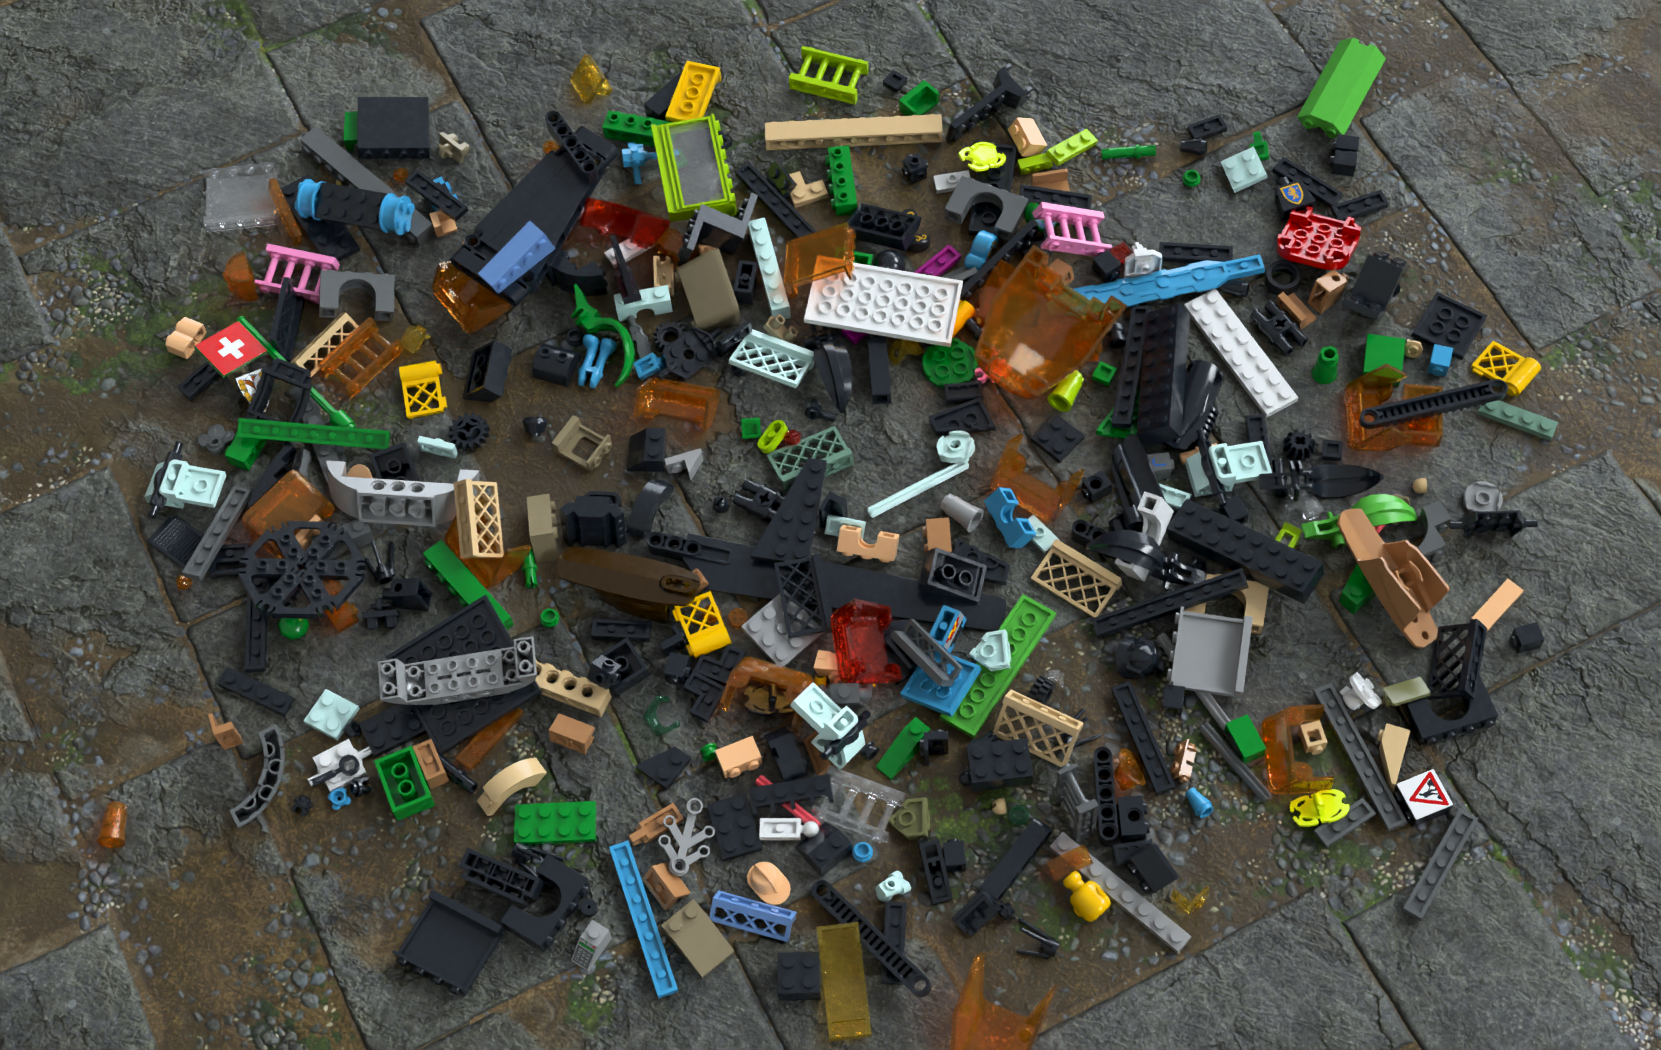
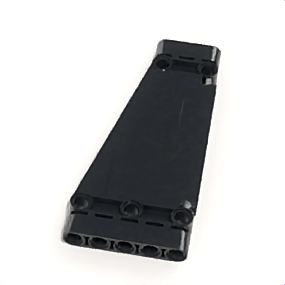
[449,126,619,307]

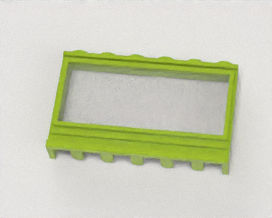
[651,114,736,222]

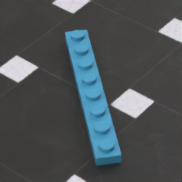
[609,841,679,998]

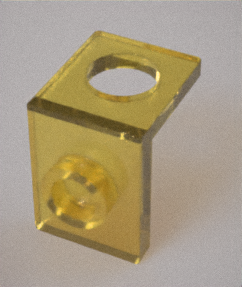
[887,339,925,366]
[1171,886,1210,914]

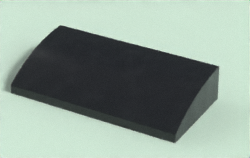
[843,203,922,251]

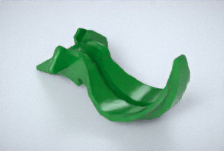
[571,284,635,388]

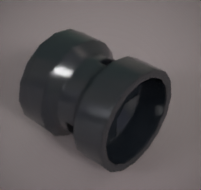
[1105,323,1126,349]

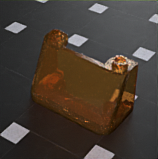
[432,260,512,334]
[242,470,336,559]

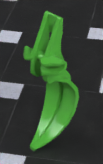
[1301,494,1418,549]

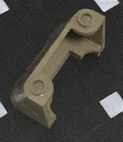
[674,248,741,333]

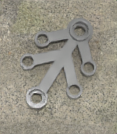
[658,798,715,876]

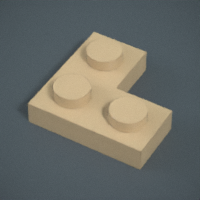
[789,171,828,208]

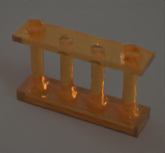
[317,317,403,398]

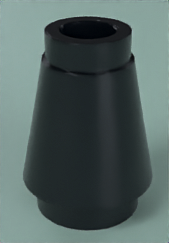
[1180,138,1207,156]
[1221,280,1249,299]

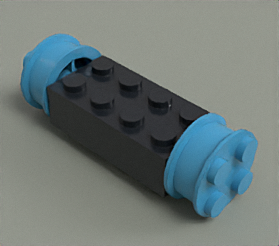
[294,179,415,235]

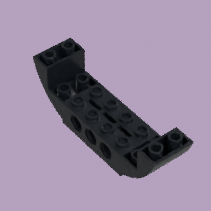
[545,249,608,296]

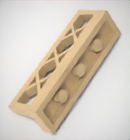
[290,312,361,377]

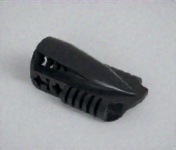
[1163,360,1223,451]

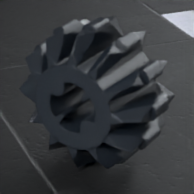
[1283,428,1315,462]

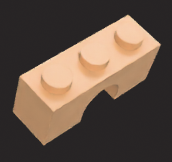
[837,525,900,563]

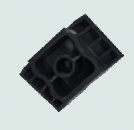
[560,496,626,549]

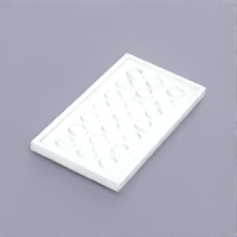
[804,257,963,347]

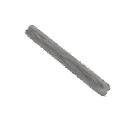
[1157,633,1230,730]

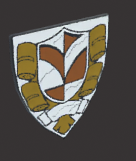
[234,368,270,413]

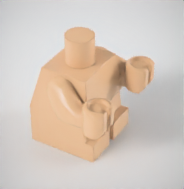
[814,650,849,684]

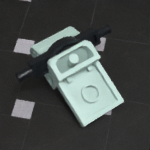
[1185,429,1272,507]
[145,441,226,519]
[790,683,871,770]

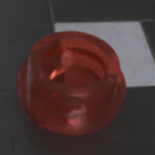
[783,430,801,446]

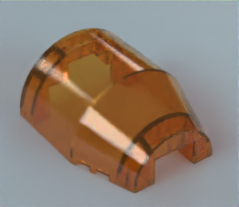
[974,245,1127,400]

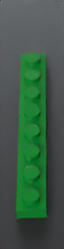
[237,418,390,449]

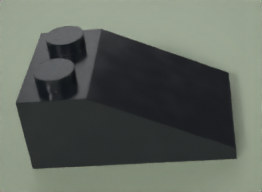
[369,442,421,482]
[918,547,987,603]

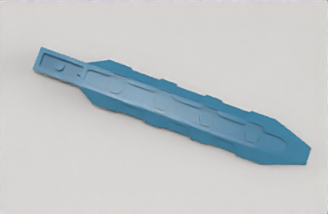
[1045,254,1265,317]

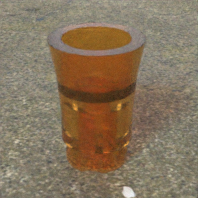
[96,801,127,848]

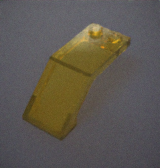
[817,922,872,1042]

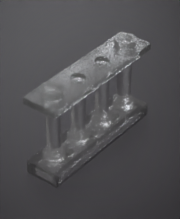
[811,766,905,843]

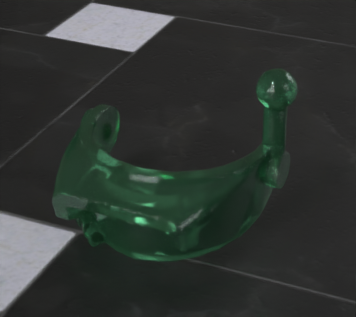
[644,695,680,737]

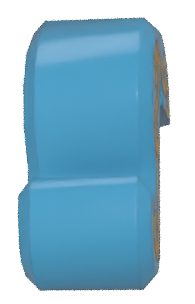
[964,230,999,271]

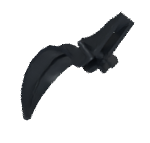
[803,324,852,413]
[1259,461,1384,502]
[1086,530,1207,591]

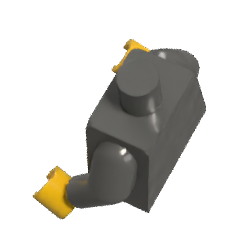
[815,674,876,708]

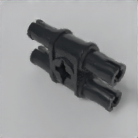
[1250,300,1309,356]
[732,478,785,522]

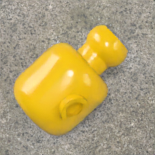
[1063,871,1111,922]

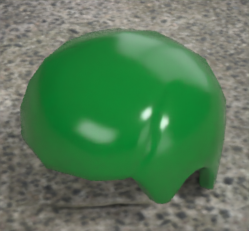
[278,618,309,640]

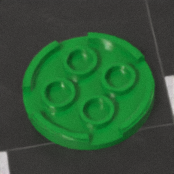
[922,338,978,388]

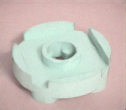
[936,431,975,464]

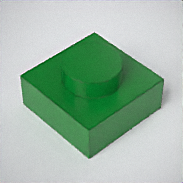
[1092,361,1117,387]
[741,418,761,439]

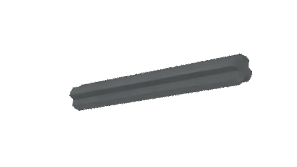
[1199,722,1272,802]

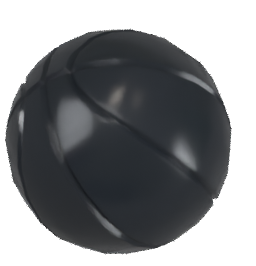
[874,249,906,271]

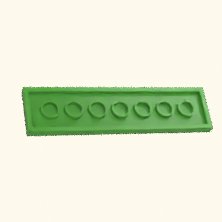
[940,594,1056,739]

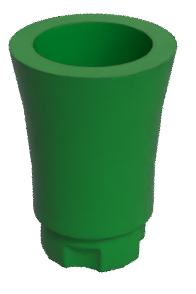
[1311,346,1339,384]

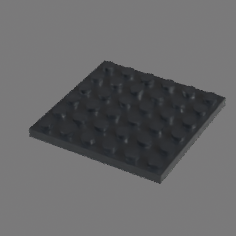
[385,595,543,755]

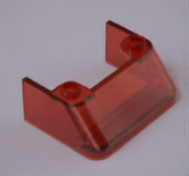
[580,197,671,249]

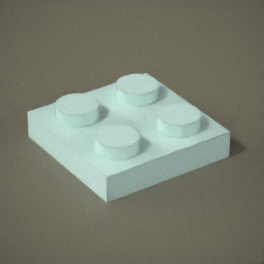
[1221,146,1268,193]
[304,689,360,741]

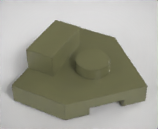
[887,797,930,840]

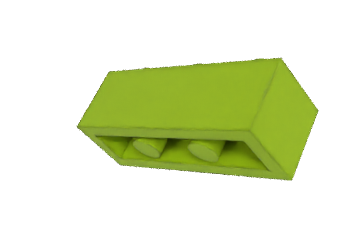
[1017,153,1053,175]

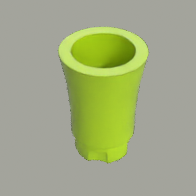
[1048,370,1084,412]

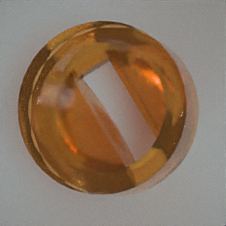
[393,168,408,182]
[177,575,192,590]

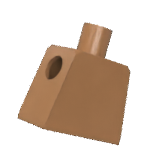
[1307,270,1349,314]

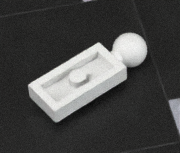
[759,818,819,840]

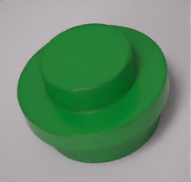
[1182,170,1201,187]
[540,608,560,628]

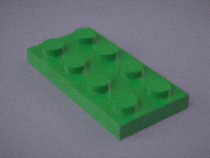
[514,801,596,845]

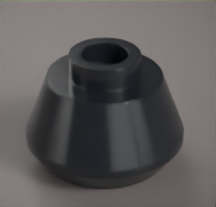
[522,417,548,436]

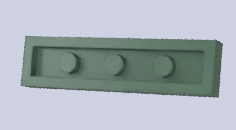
[1478,400,1558,441]

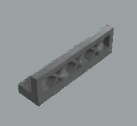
[890,619,963,687]

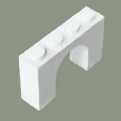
[1115,492,1174,582]

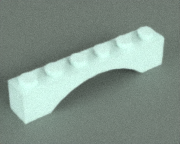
[748,218,791,319]

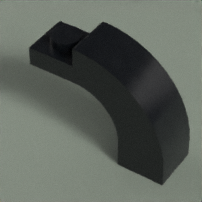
[626,479,674,539]

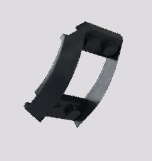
[245,358,312,446]

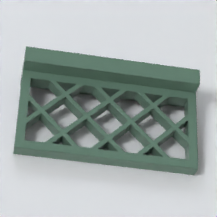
[766,426,854,493]

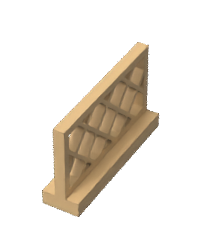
[453,479,504,559]
[1031,539,1122,618]
[993,690,1084,767]

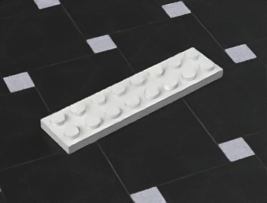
[1184,289,1298,418]

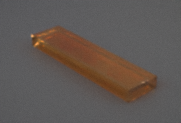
[268,178,302,246]
[456,708,524,772]

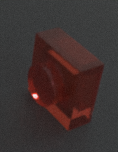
[1109,241,1133,265]

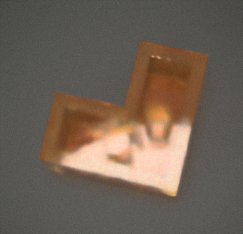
[322,580,359,633]

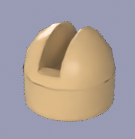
[1413,478,1427,494]
[992,798,1007,815]

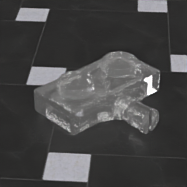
[1284,481,1325,521]

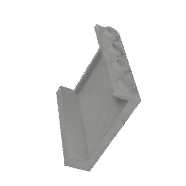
[1167,606,1253,698]

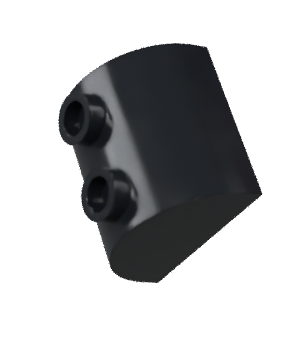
[532,343,581,387]

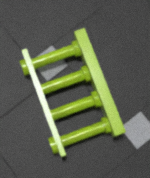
[789,46,869,105]

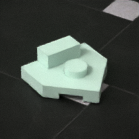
[969,629,1011,671]

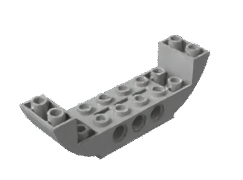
[326,461,480,527]
[378,636,537,705]

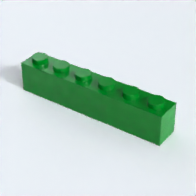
[423,540,514,630]

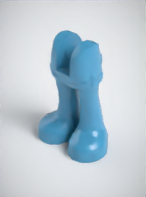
[578,334,617,389]

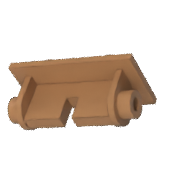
[1170,739,1197,783]

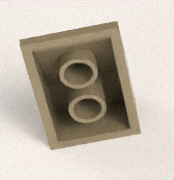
[661,899,734,978]

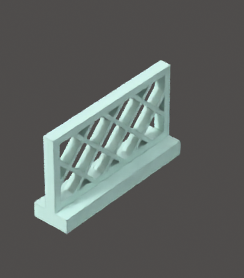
[729,329,815,388]

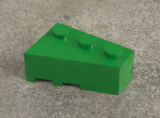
[1339,563,1376,615]

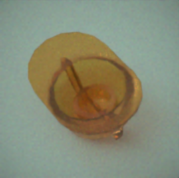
[1114,748,1146,791]

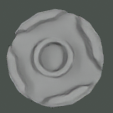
[1463,481,1503,512]

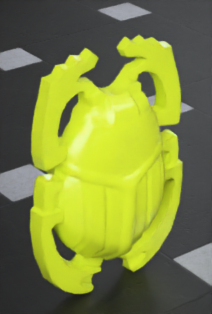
[958,142,1006,172]
[1289,789,1349,827]

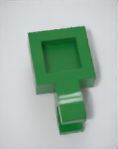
[1249,131,1270,161]

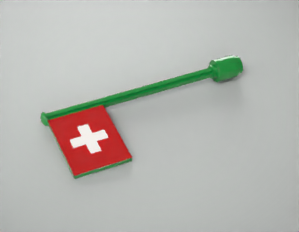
[194,316,357,428]

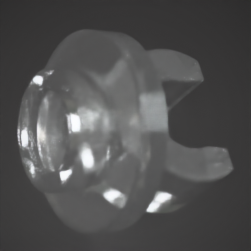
[1045,669,1065,688]

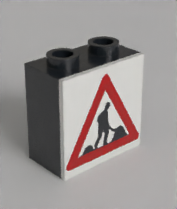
[1393,769,1453,827]

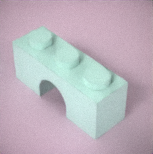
[614,285,673,322]

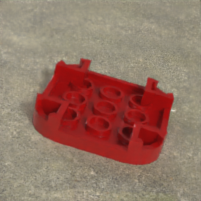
[1276,207,1361,270]

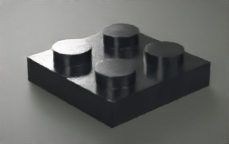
[1031,413,1084,463]

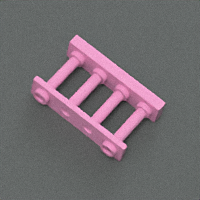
[1032,202,1112,257]
[254,244,340,304]

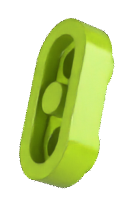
[758,420,788,453]

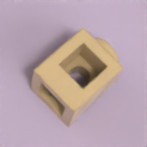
[1298,720,1327,755]

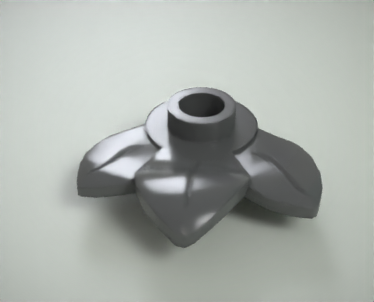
[198,424,235,455]

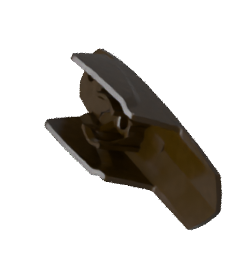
[557,547,701,624]

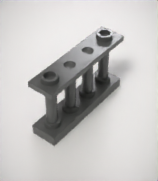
[1055,763,1099,843]

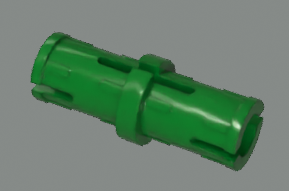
[521,548,538,588]

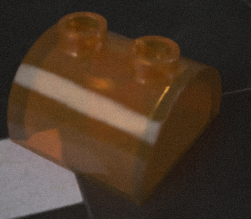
[223,251,259,302]

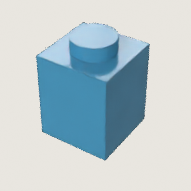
[1427,344,1453,376]

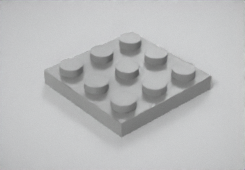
[741,589,824,671]

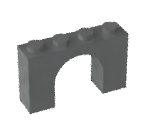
[945,176,1029,241]
[319,270,395,322]

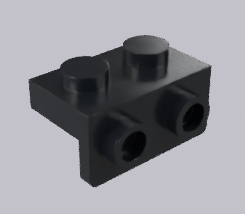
[920,729,948,765]

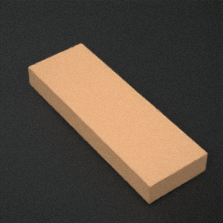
[1471,579,1524,633]

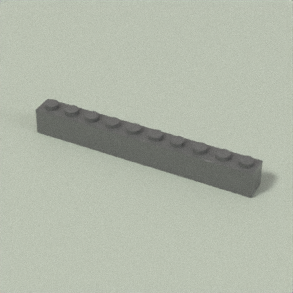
[300,126,436,247]

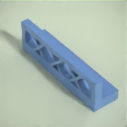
[709,891,797,942]

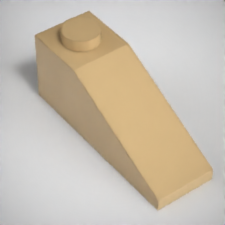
[1377,723,1410,792]

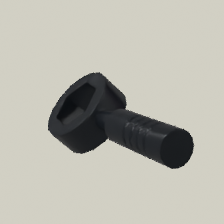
[311,755,360,787]

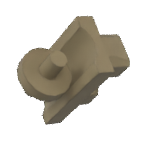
[438,132,469,164]
[763,314,798,344]

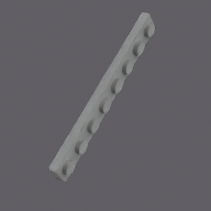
[1049,832,1191,954]

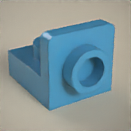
[634,353,665,380]

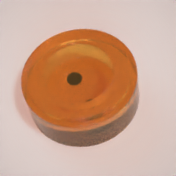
[728,608,748,629]

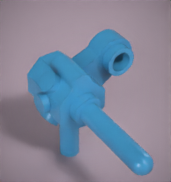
[622,142,679,184]

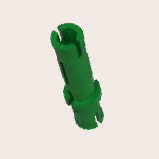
[1101,144,1156,160]

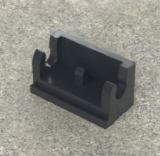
[952,891,1002,936]

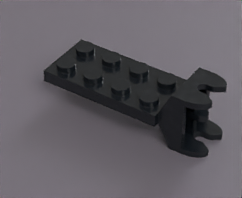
[945,63,1034,144]

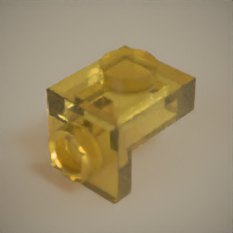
[399,325,431,354]

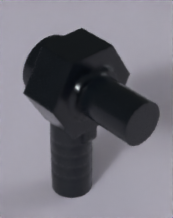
[805,398,836,422]

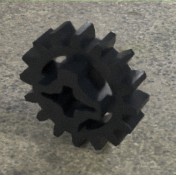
[448,412,490,451]

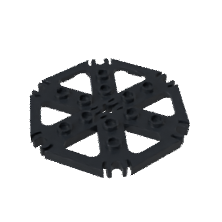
[238,521,366,619]

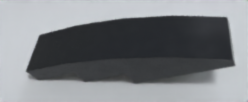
[248,442,297,515]

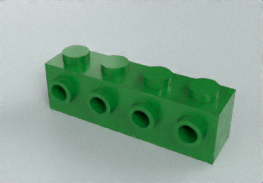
[602,111,677,147]
[825,145,857,216]

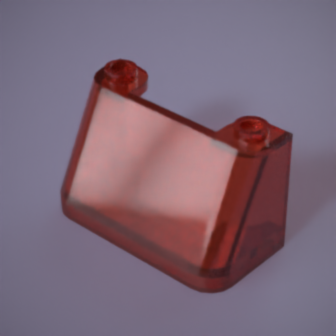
[831,599,902,684]

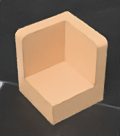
[430,210,457,238]

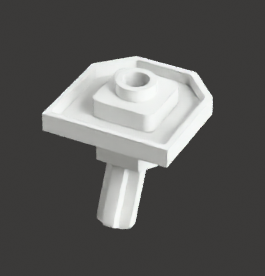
[1124,242,1162,278]

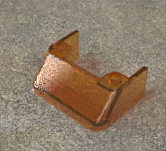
[1344,364,1413,451]
[633,378,721,431]
[990,433,1085,523]
[445,496,531,589]
[720,656,815,733]
[1261,704,1334,794]

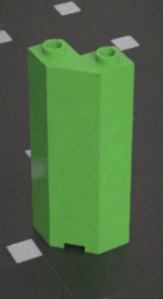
[1297,38,1386,139]

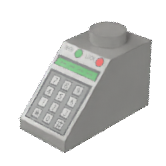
[571,920,612,972]

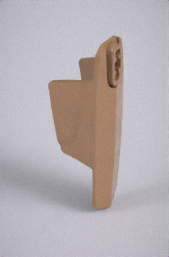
[1337,509,1450,649]

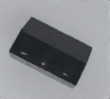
[463,340,512,402]

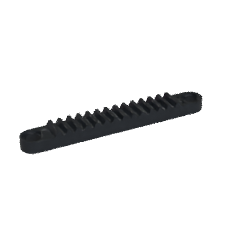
[1359,379,1508,429]
[811,880,932,997]

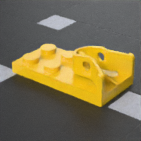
[665,61,721,122]

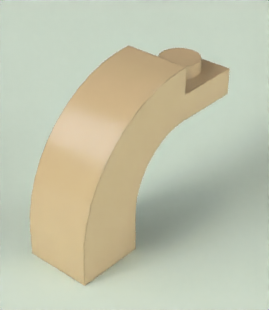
[477,758,547,816]

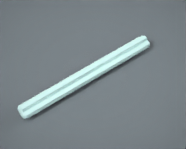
[868,462,969,518]

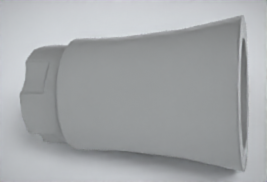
[940,494,984,532]

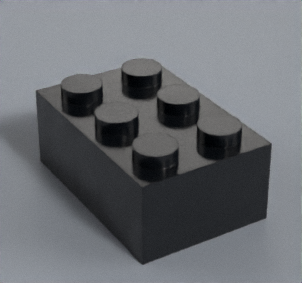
[966,738,1033,792]

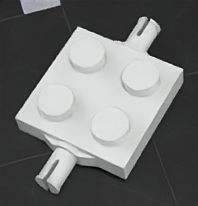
[308,739,373,792]

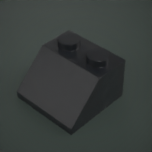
[627,428,668,472]
[795,822,853,877]
[1125,843,1179,894]

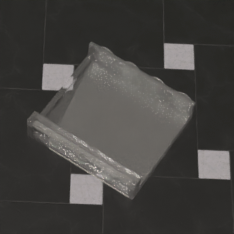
[203,162,278,232]

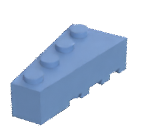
[478,221,556,294]

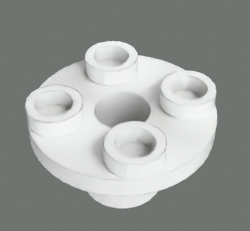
[1343,672,1382,710]

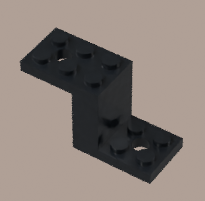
[676,192,758,266]
[1342,250,1410,320]

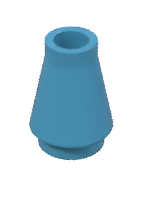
[1185,788,1213,818]

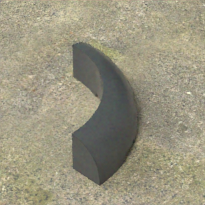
[229,724,285,830]

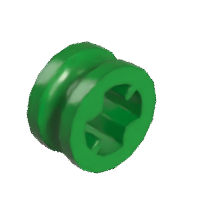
[700,743,717,761]

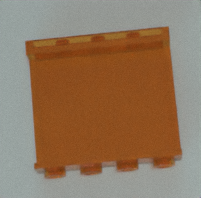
[783,222,856,298]

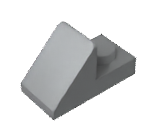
[665,448,703,481]

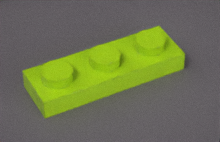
[1046,129,1098,166]

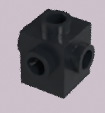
[901,153,928,185]
[587,655,621,690]

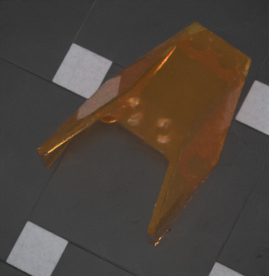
[950,952,1059,1050]

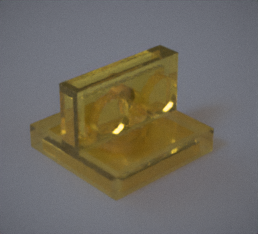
[569,54,613,104]

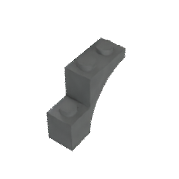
[1418,500,1451,560]

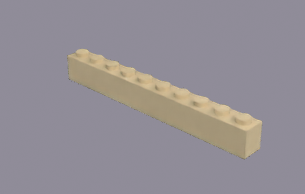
[765,114,942,150]

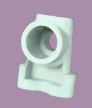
[876,871,911,902]

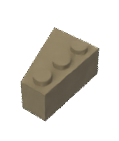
[527,494,559,563]

